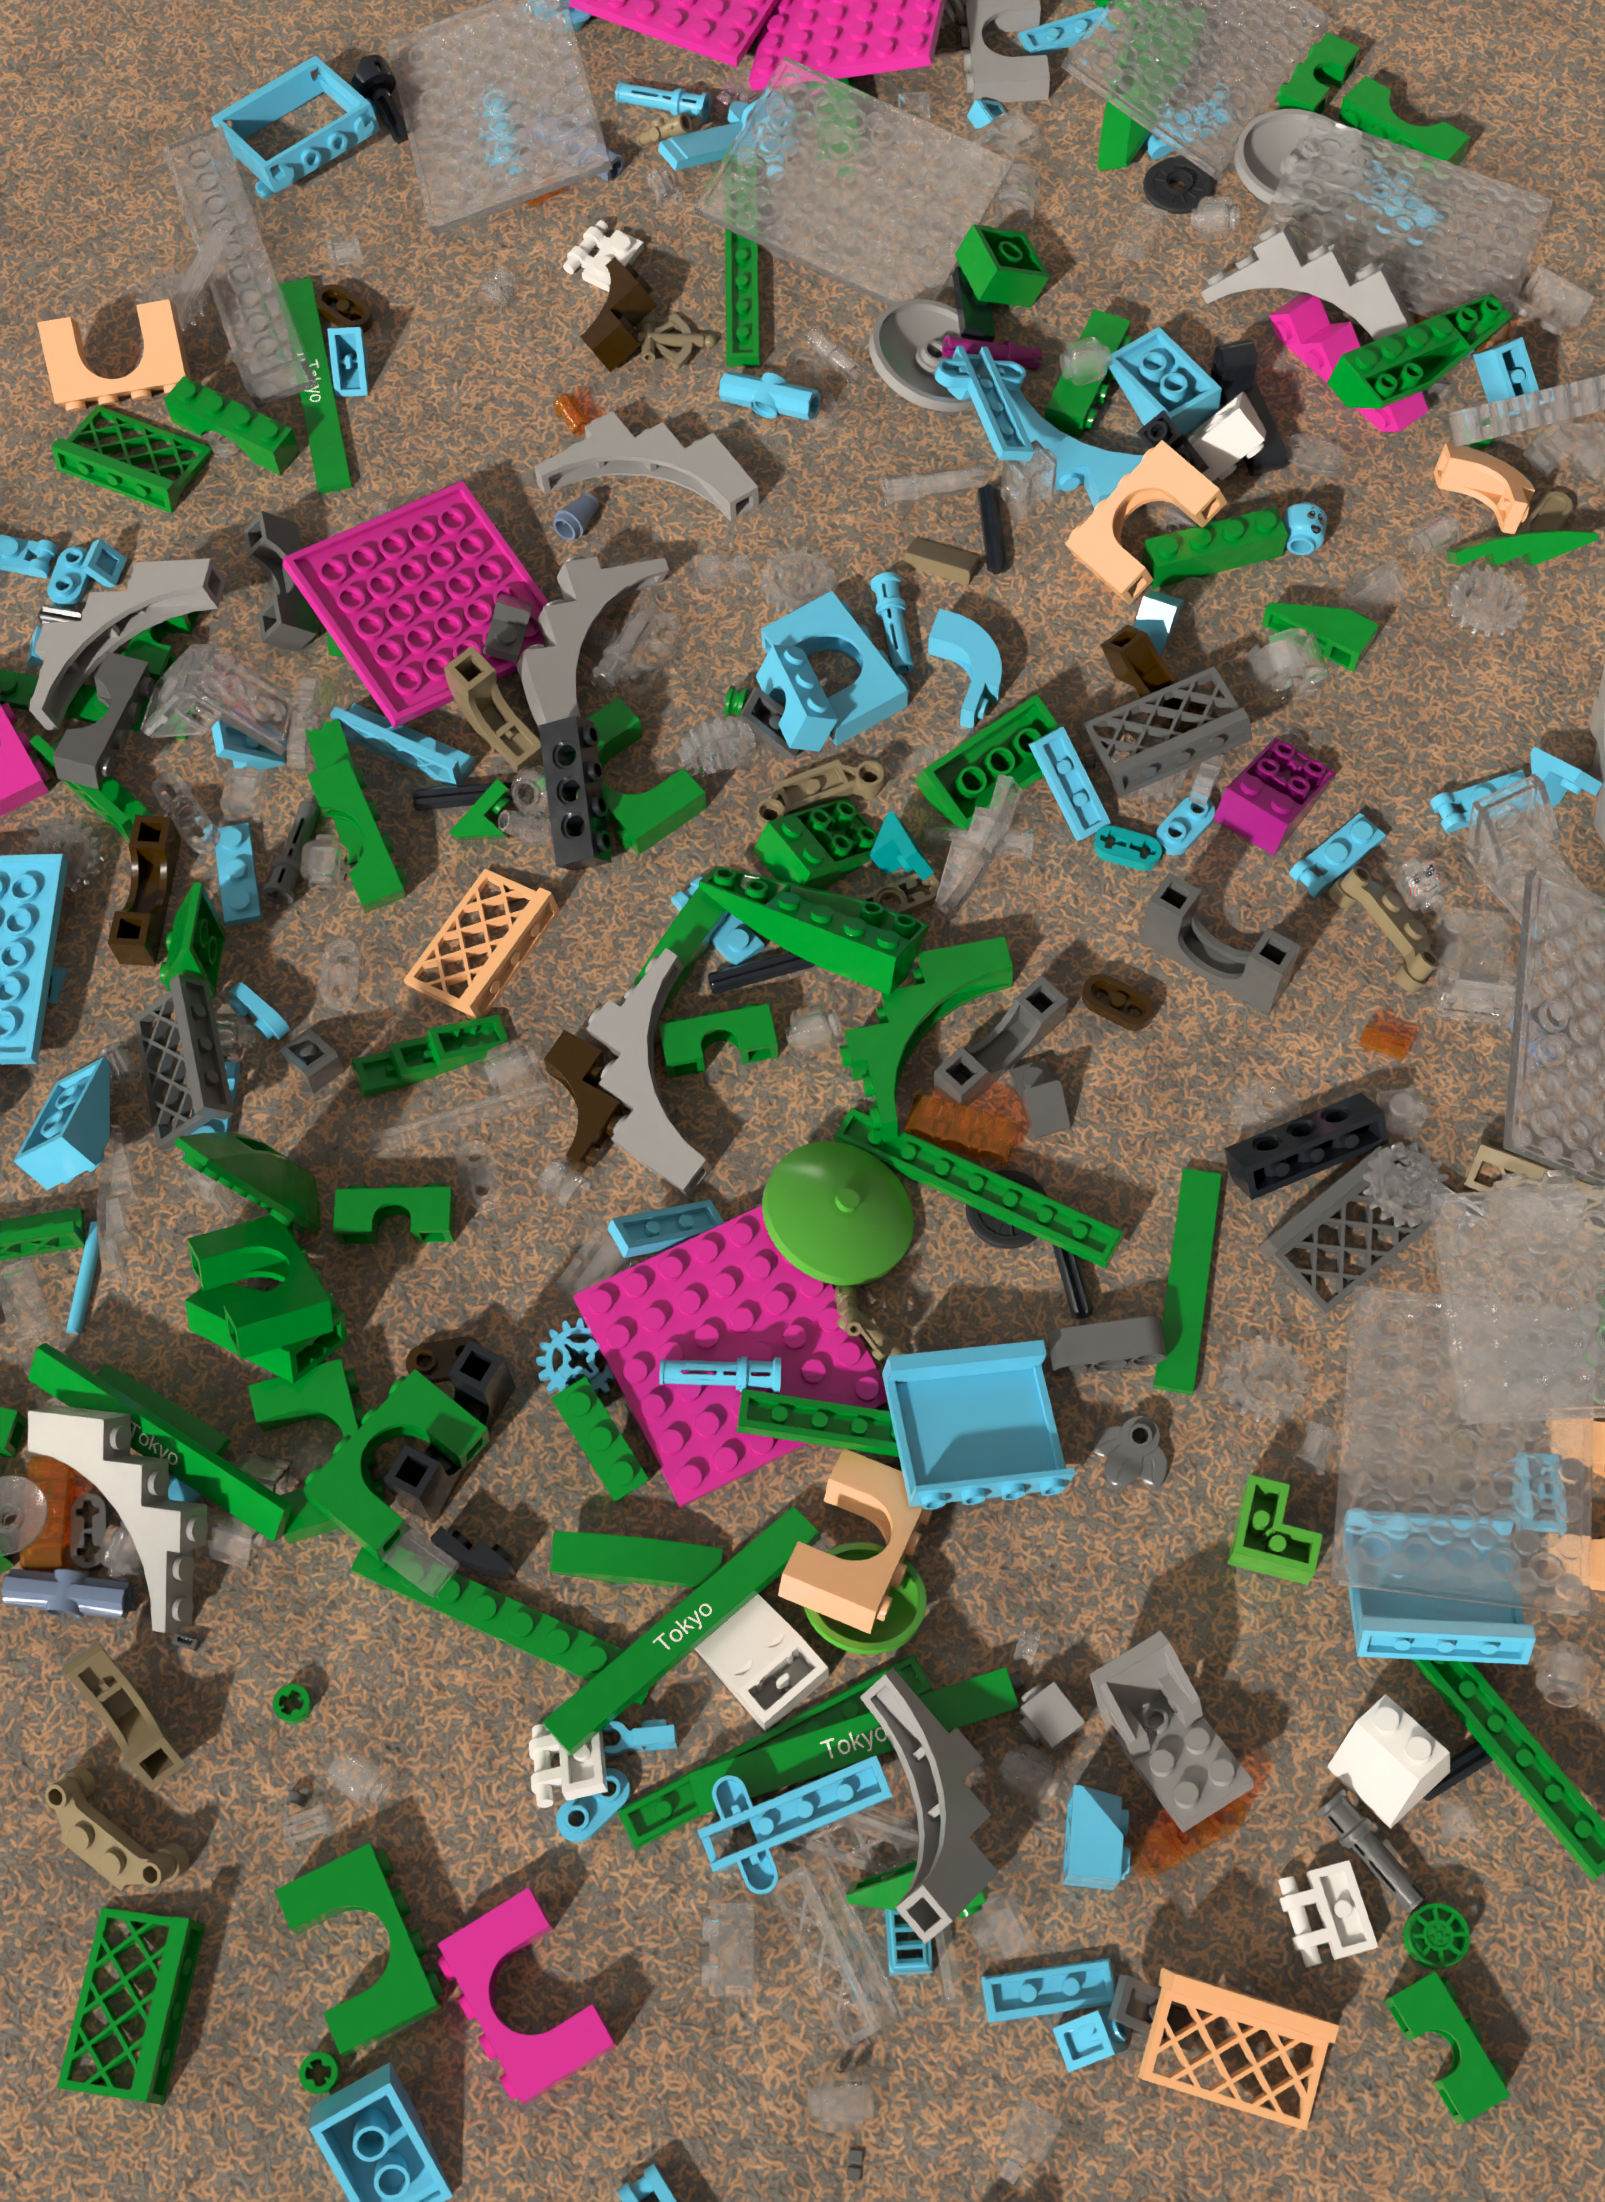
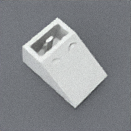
[695,1594,829,1732]

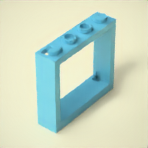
[211,55,380,194]

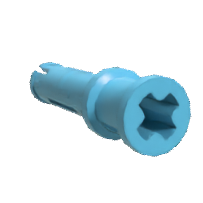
[615,81,711,123]
[870,572,915,675]
[659,1356,781,1394]

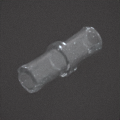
[804,327,863,383]

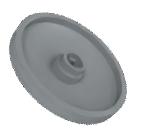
[1234,109,1364,214]
[869,299,974,412]

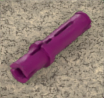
[942,335,1042,370]

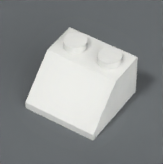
[1188,392,1266,482]
[1328,1694,1450,1829]

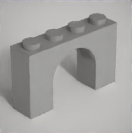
[958,0,1050,103]

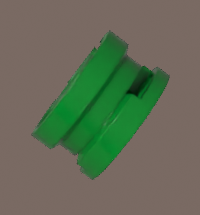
[1403,1903,1470,1970]

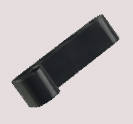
[1210,338,1287,476]

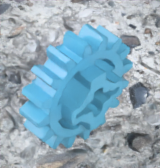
[536,1318,615,1396]

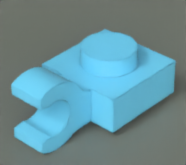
[603,1719,678,1756]

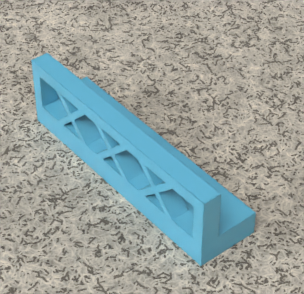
[330,703,476,786]

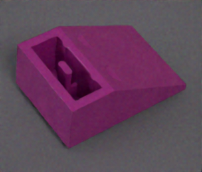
[1213,737,1336,856]

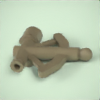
[636,113,702,147]
[635,309,716,369]
[834,1285,908,1361]

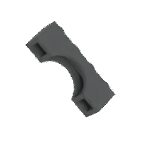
[243,511,317,651]
[53,652,154,789]
[933,975,1069,1113]

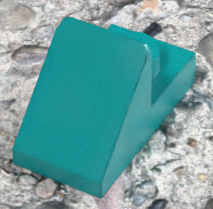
[870,810,935,881]

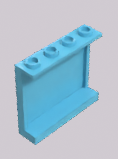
[882,1340,1075,1510]
[1343,1511,1536,1665]

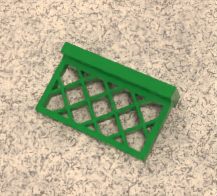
[51,405,213,513]
[57,1907,206,2105]

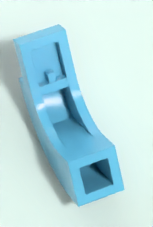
[928,609,1002,729]

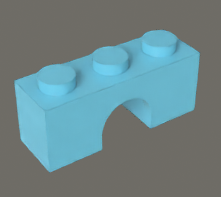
[756,645,838,752]

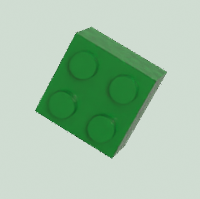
[955,224,1050,307]

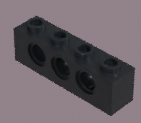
[539,716,612,871]
[1224,1093,1389,1200]

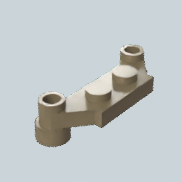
[756,759,884,832]
[1329,866,1439,993]
[45,1767,189,1891]

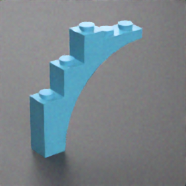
[1003,388,1144,509]

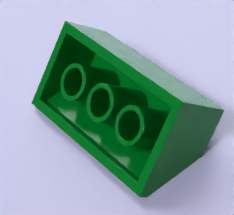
[914,694,1078,831]

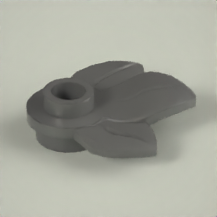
[1090,1416,1168,1490]

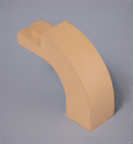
[1433,442,1535,534]

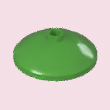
[804,1542,927,1655]

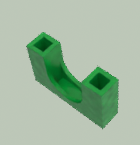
[572,697,707,856]
[187,1215,337,1359]
[248,1358,387,1544]
[303,1369,490,1561]
[274,1842,445,2057]

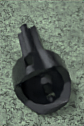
[351,54,411,144]

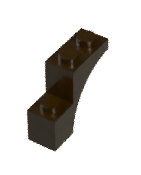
[580,257,657,373]
[1101,624,1218,733]
[544,1030,623,1174]

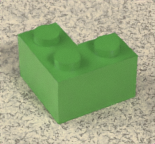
[1227,1474,1323,1585]

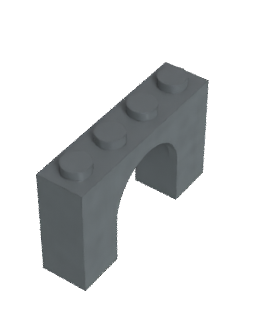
[1141,872,1301,1015]

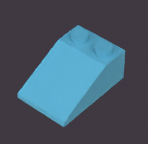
[1105,327,1222,436]
[13,1057,110,1190]
[309,2062,453,2202]

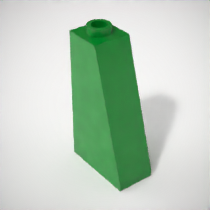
[185,1283,348,1384]

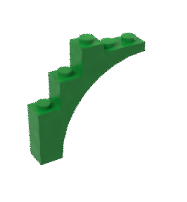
[839,937,1013,1143]

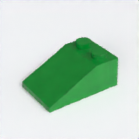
[160,882,226,998]

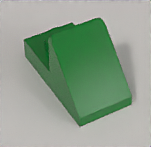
[449,779,512,841]

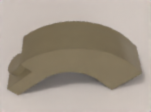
[444,646,542,772]
[63,1641,186,1791]

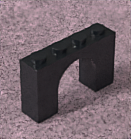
[384,1340,516,1524]

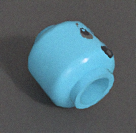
[1282,501,1327,555]

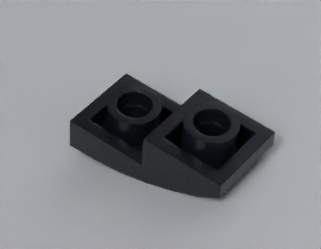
[1136,410,1209,473]
[430,1526,516,1580]

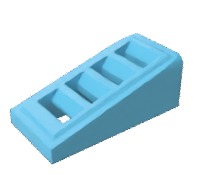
[885,1909,933,1976]

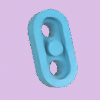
[47,546,90,609]
[1156,795,1215,856]
[228,982,290,1041]
[556,1768,631,1843]

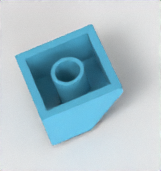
[1062,1785,1130,1890]

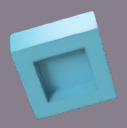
[80,539,128,588]

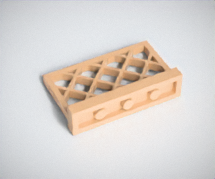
[404,869,560,1020]
[1138,1967,1339,2130]

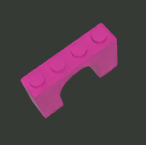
[0,690,50,816]
[437,1887,617,2105]

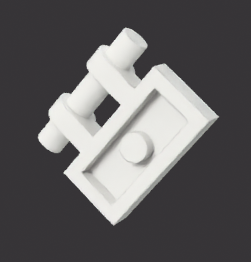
[563,220,644,292]
[529,1724,608,1808]
[1278,1860,1378,1968]

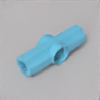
[719,371,821,421]

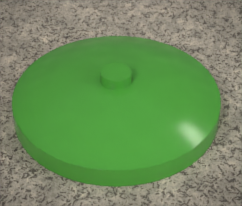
[762,1141,914,1286]

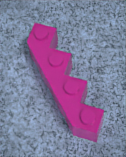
[1269,294,1429,432]

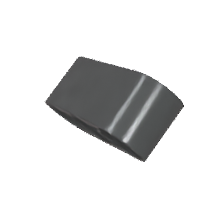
[1048,1316,1167,1376]

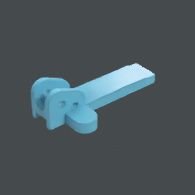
[658,91,798,171]
[934,346,1034,461]
[697,1755,893,1895]

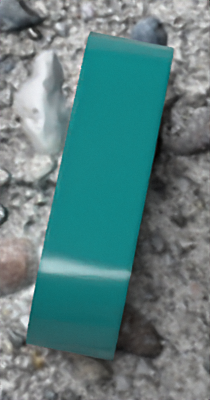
[1093,826,1162,871]

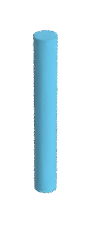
[66,1222,106,1335]

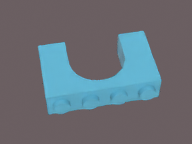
[761,591,910,746]

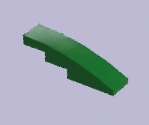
[1446,529,1599,566]
[305,719,365,866]
[620,887,729,1018]
[351,1014,511,1098]
[96,1363,232,1457]
[549,1531,723,1589]

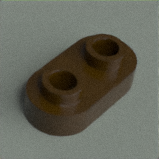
[315,284,373,333]
[1082,974,1154,1031]
[406,1337,481,1384]

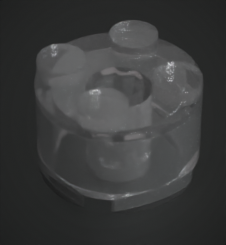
[1247,628,1329,707]

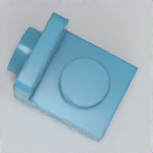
[1052,2006,1128,2072]

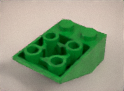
[753,797,878,890]

